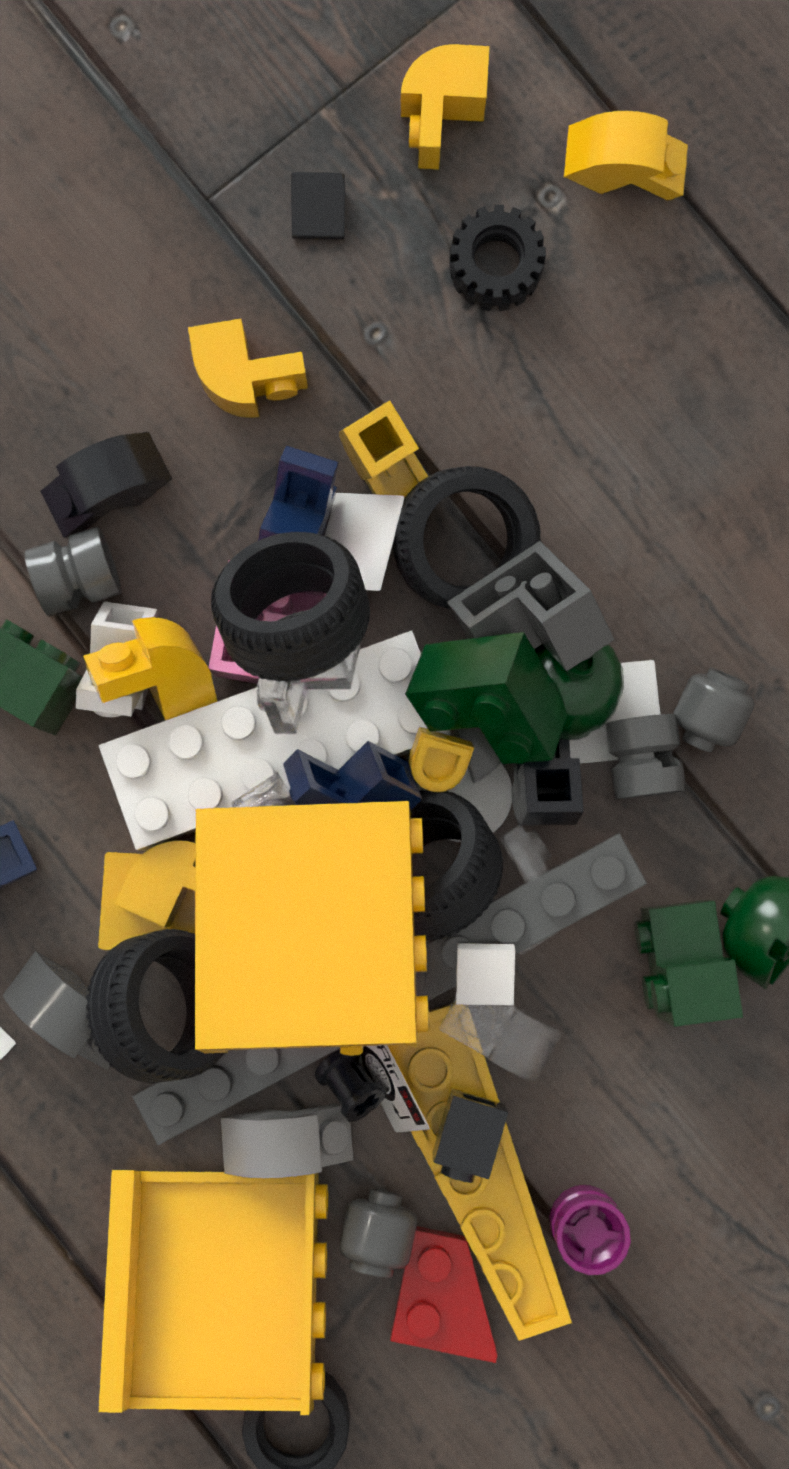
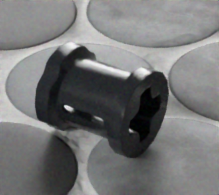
[315,1049,386,1122]

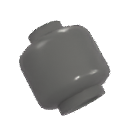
[673,667,755,752]
[339,1189,418,1278]

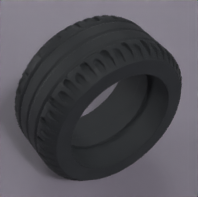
[392,466,541,610]
[211,532,370,682]
[410,790,503,941]
[86,929,224,1083]

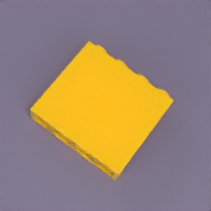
[195,801,429,1053]
[99,1170,328,1415]

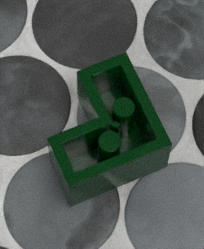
[0,619,82,736]
[405,632,567,764]
[634,900,743,1027]

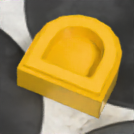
[409,727,474,792]

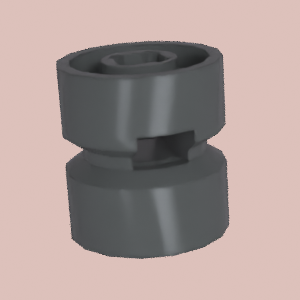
[24,526,122,617]
[605,714,686,799]

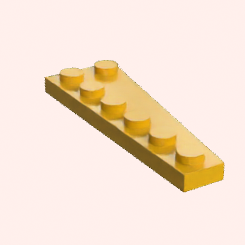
[388,1002,572,1341]

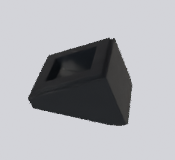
[291,172,346,239]

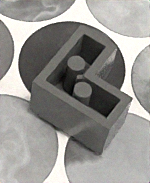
[447,541,614,671]

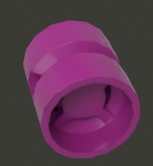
[549,1185,631,1275]

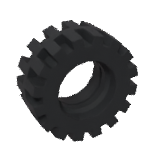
[449,204,546,311]

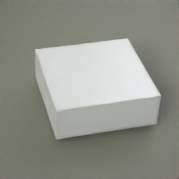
[455,943,515,1005]

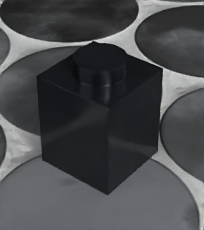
[432,1088,508,1183]

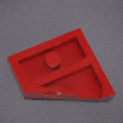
[390,1226,497,1363]

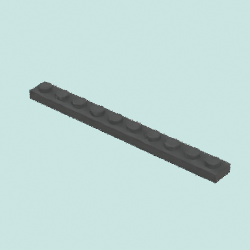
[132,833,647,1145]

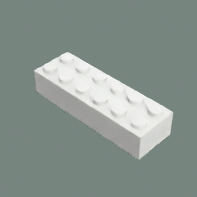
[98,631,451,851]

